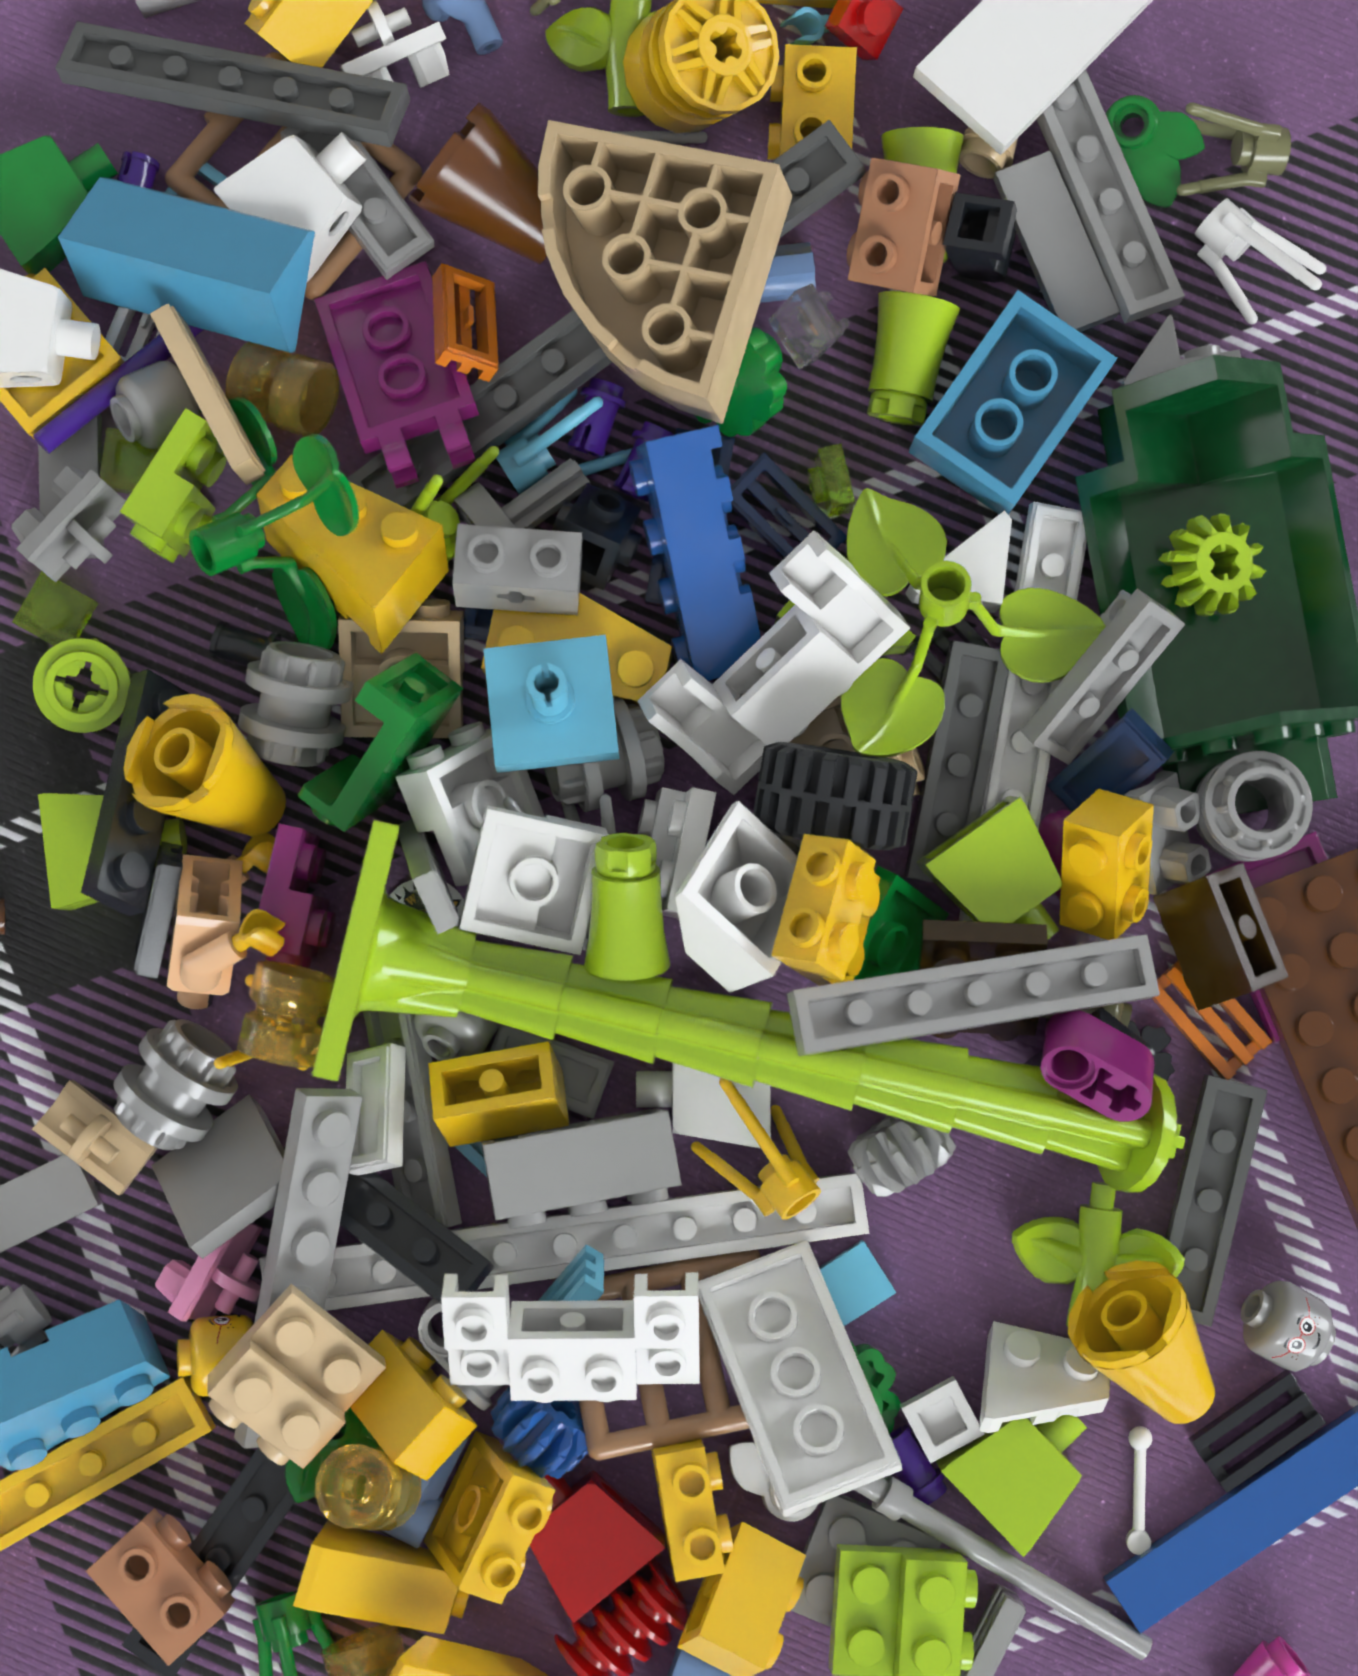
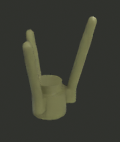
[1176,102,1291,196]

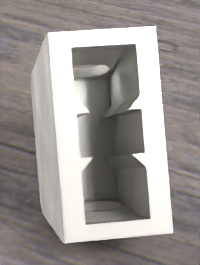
[213,132,367,282]
[0,269,101,388]
[636,1063,771,1148]

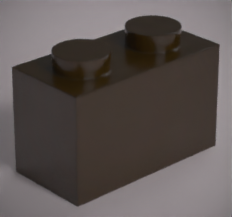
[1153,863,1289,1011]

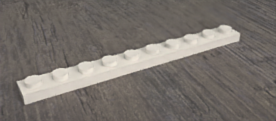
[259,1172,869,1311]

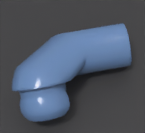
[422,0,503,55]

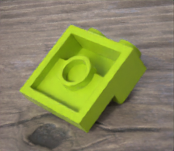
[119,408,227,564]
[828,1544,978,1676]

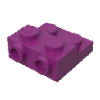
[259,823,336,969]

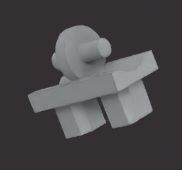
[12,465,126,582]
[1124,770,1211,895]

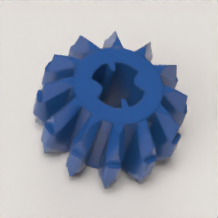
[491,1386,588,1479]

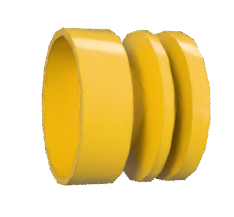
[623,0,780,133]

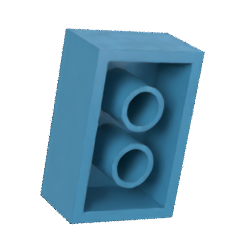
[908,290,1118,515]

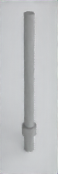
[853,1475,1152,1660]

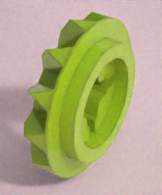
[33,637,131,733]

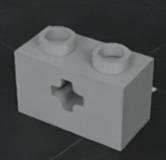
[452,524,582,615]

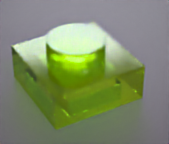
[100,427,160,494]
[807,443,855,518]
[12,571,98,646]

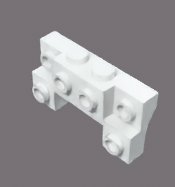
[638,530,910,795]
[441,1272,700,1403]

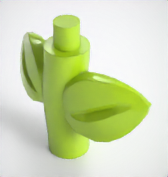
[545,0,655,117]
[1012,1182,1185,1327]

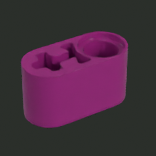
[1041,1010,1154,1122]

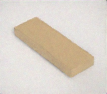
[150,304,265,485]

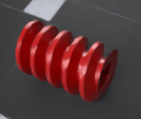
[554,1558,689,1676]

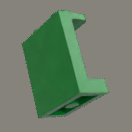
[298,653,464,832]

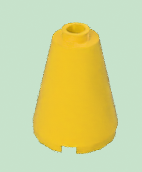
[123,694,286,836]
[1068,1260,1215,1424]

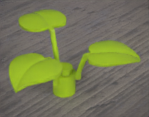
[841,488,1106,758]

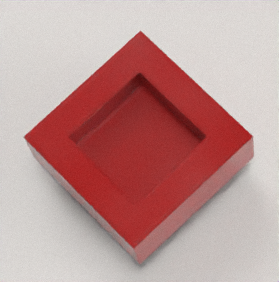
[824,0,903,60]

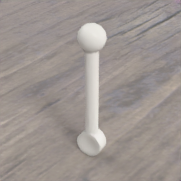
[1125,1426,1153,1555]

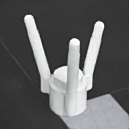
[1195,198,1326,325]

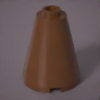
[408,102,547,265]

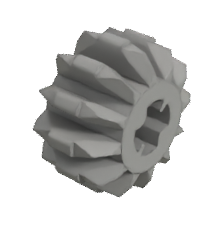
[847,1115,956,1197]

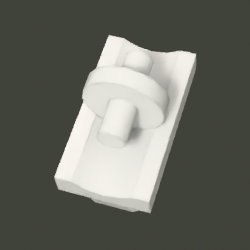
[340,0,449,88]

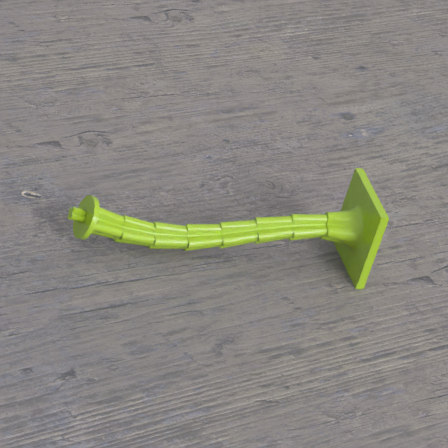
[312,820,1185,1193]

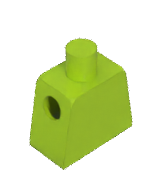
[38,793,187,911]
[916,796,1063,939]
[936,1415,1087,1557]

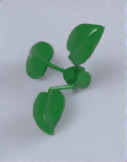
[189,397,359,650]

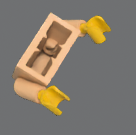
[167,833,285,1009]

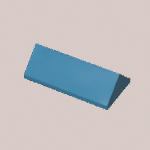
[58,177,315,353]

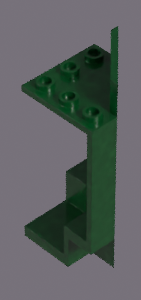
[1075,355,1358,815]

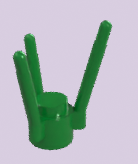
[252,1590,352,1676]

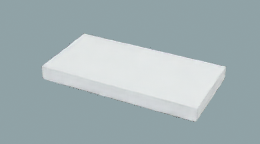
[913,0,1153,155]
[698,1240,902,1517]

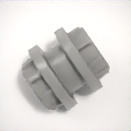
[238,641,353,767]
[544,698,664,812]
[1195,751,1313,862]
[113,1019,238,1150]

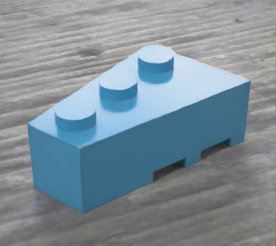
[0,1299,171,1472]

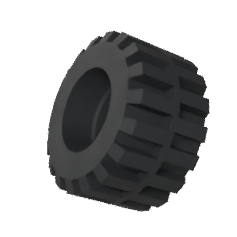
[753,742,918,850]

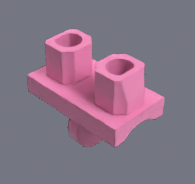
[155,1222,263,1322]

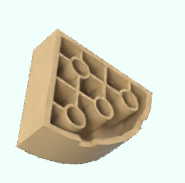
[538,120,792,424]

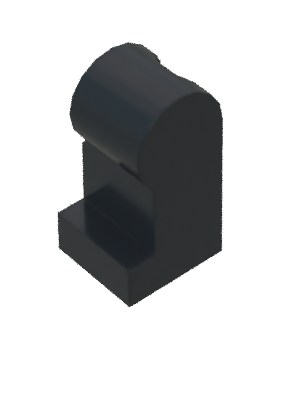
[943,192,1017,283]

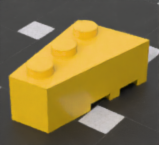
[256,454,449,655]
[481,593,672,705]

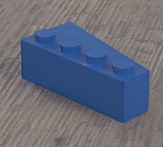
[629,425,761,681]

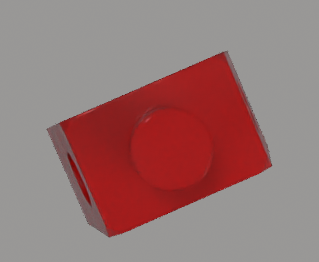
[529,1470,666,1623]

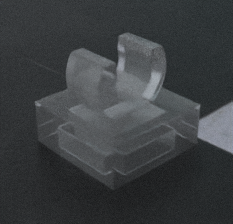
[768,283,850,369]

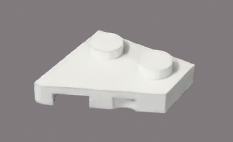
[979,1321,1110,1433]

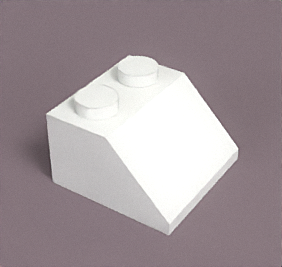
[675,801,798,993]

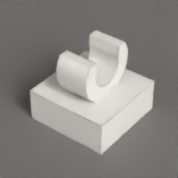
[899,1376,985,1463]

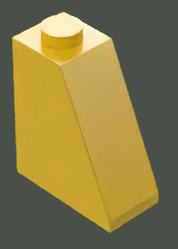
[293,1519,470,1634]

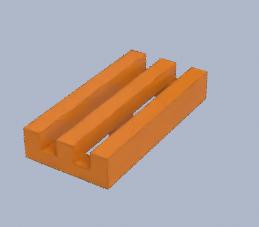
[432,263,499,382]
[1152,961,1272,1080]

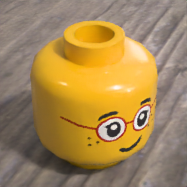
[177,1315,254,1396]

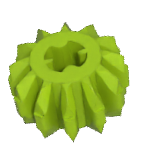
[1158,513,1267,617]

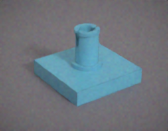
[483,635,620,773]

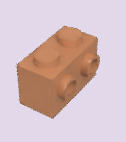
[847,157,960,296]
[86,1508,235,1666]

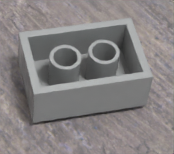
[481,1108,682,1228]

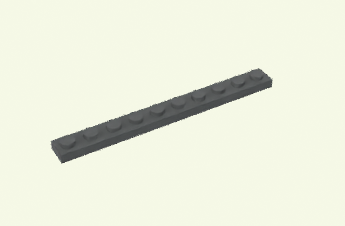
[347,120,866,510]

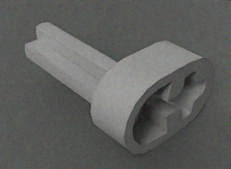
[453,458,591,529]

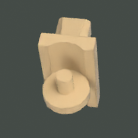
[32,1080,157,1195]

